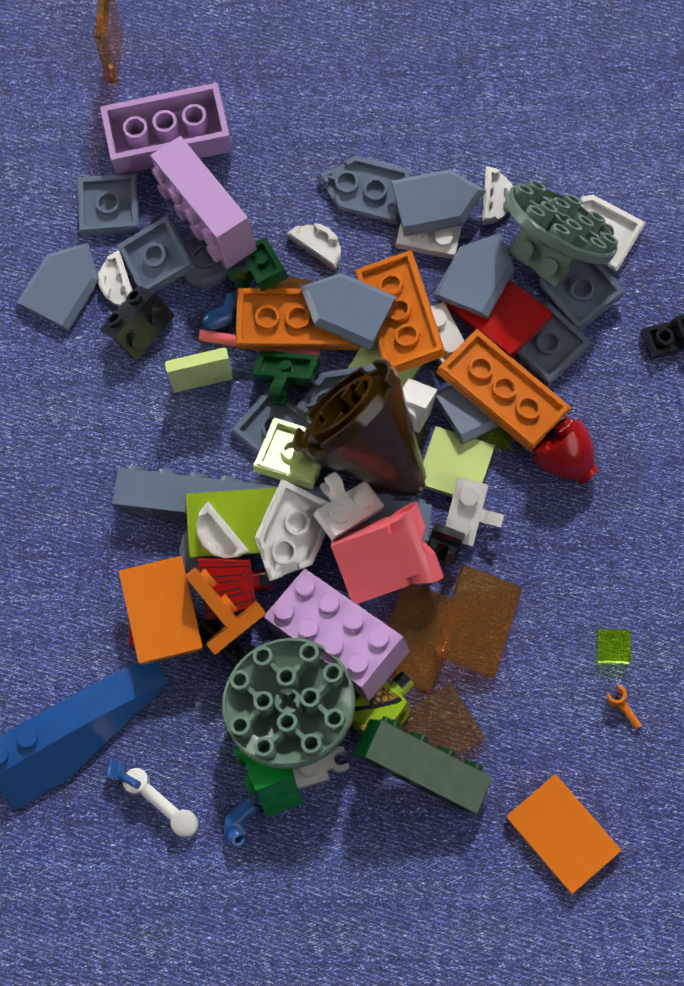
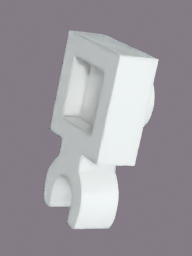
[292,746,350,789]

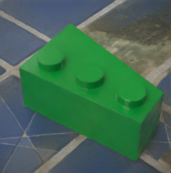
[223,721,303,817]

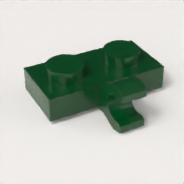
[228,237,289,292]
[252,350,321,406]

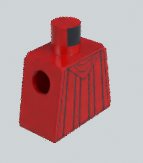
[197,556,273,620]

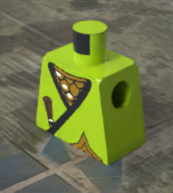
[351,671,415,735]

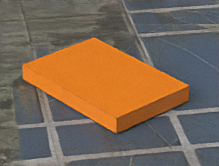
[119,555,203,665]
[505,774,622,894]

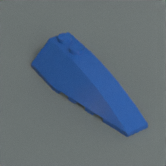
[0,662,169,811]

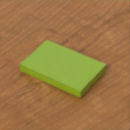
[186,488,277,557]

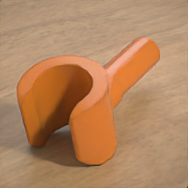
[607,685,642,729]

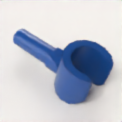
[104,759,141,789]

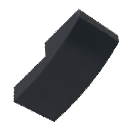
[640,315,684,360]

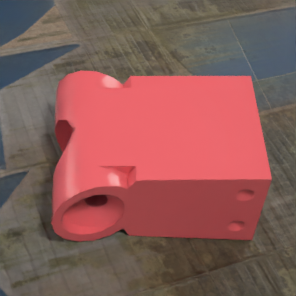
[331,502,444,604]

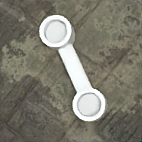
[123,768,199,838]

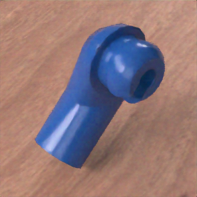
[201,293,237,330]
[224,798,258,848]

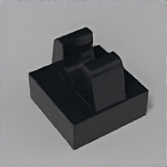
[428,523,465,564]

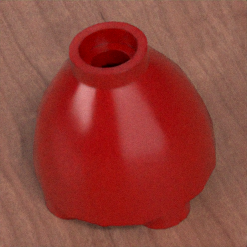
[532,416,599,485]

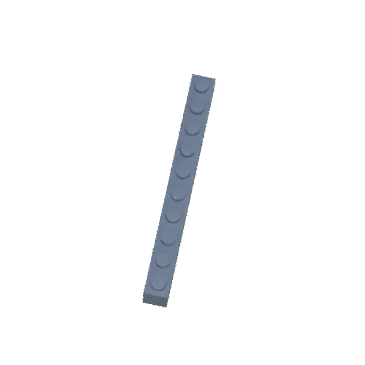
[112,465,432,544]

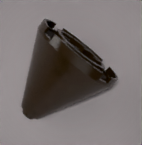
[292,359,427,496]

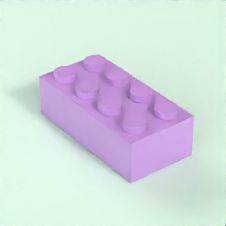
[100,83,232,175]
[150,136,257,269]
[264,568,410,701]

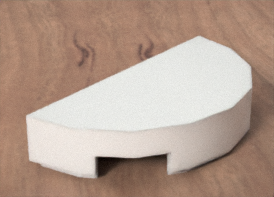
[482,166,513,225]
[287,223,341,271]
[98,250,132,307]
[197,502,249,558]

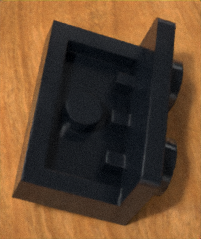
[100,286,175,361]

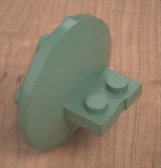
[505,180,618,287]
[222,638,356,769]

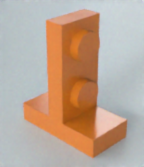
[186,567,266,655]

